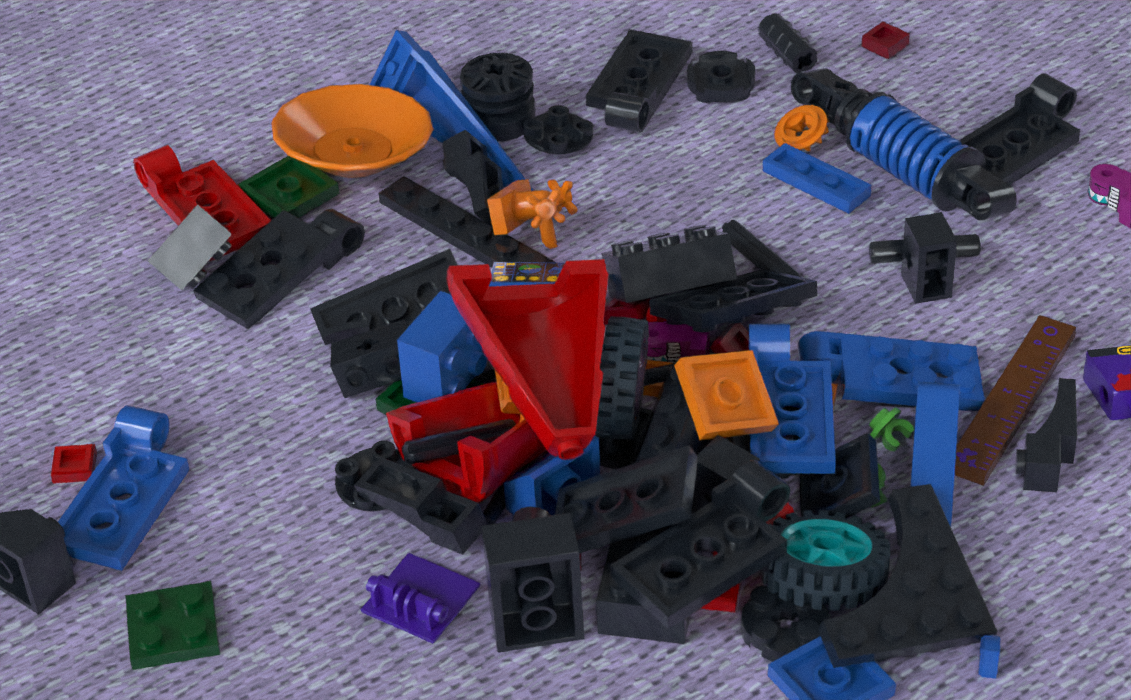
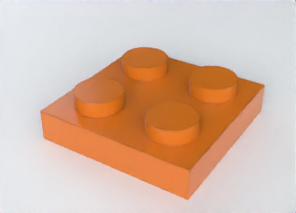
[674,350,779,440]

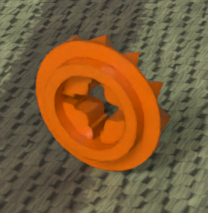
[774,105,829,152]

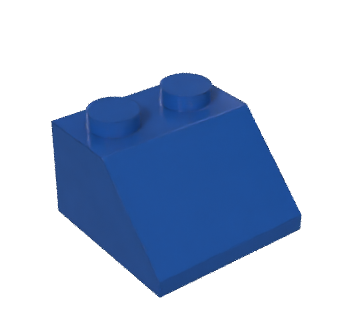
[504,436,600,515]

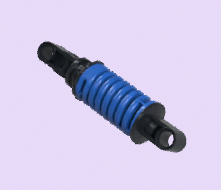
[791,68,1017,220]

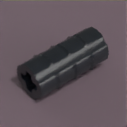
[758,13,817,73]

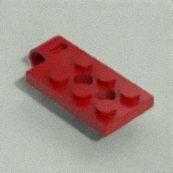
[133,145,271,262]

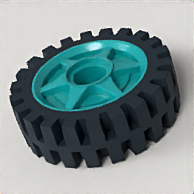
[760,510,891,611]

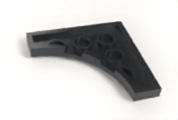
[310,249,496,383]
[818,484,998,668]

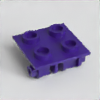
[361,552,480,644]

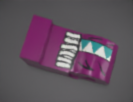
[1088,164,1131,228]
[647,321,711,363]

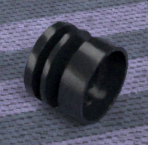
[460,53,536,141]

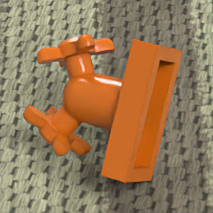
[487,179,578,249]

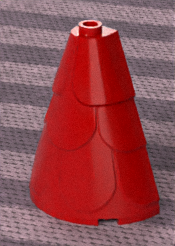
[446,259,608,460]
[386,381,546,503]

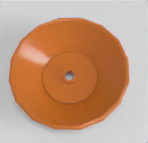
[271,84,434,178]

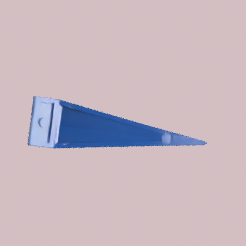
[370,30,554,219]

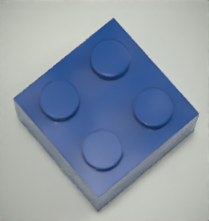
[397,291,487,403]

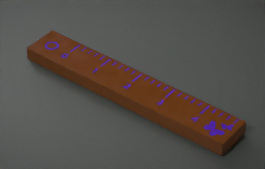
[955,315,1076,486]

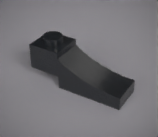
[442,130,503,226]
[1015,378,1077,492]
[355,457,488,555]

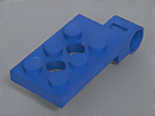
[749,324,836,474]
[797,331,985,411]
[58,405,190,571]

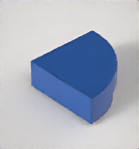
[978,634,1000,679]

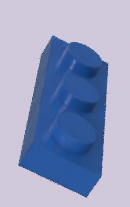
[763,143,872,214]

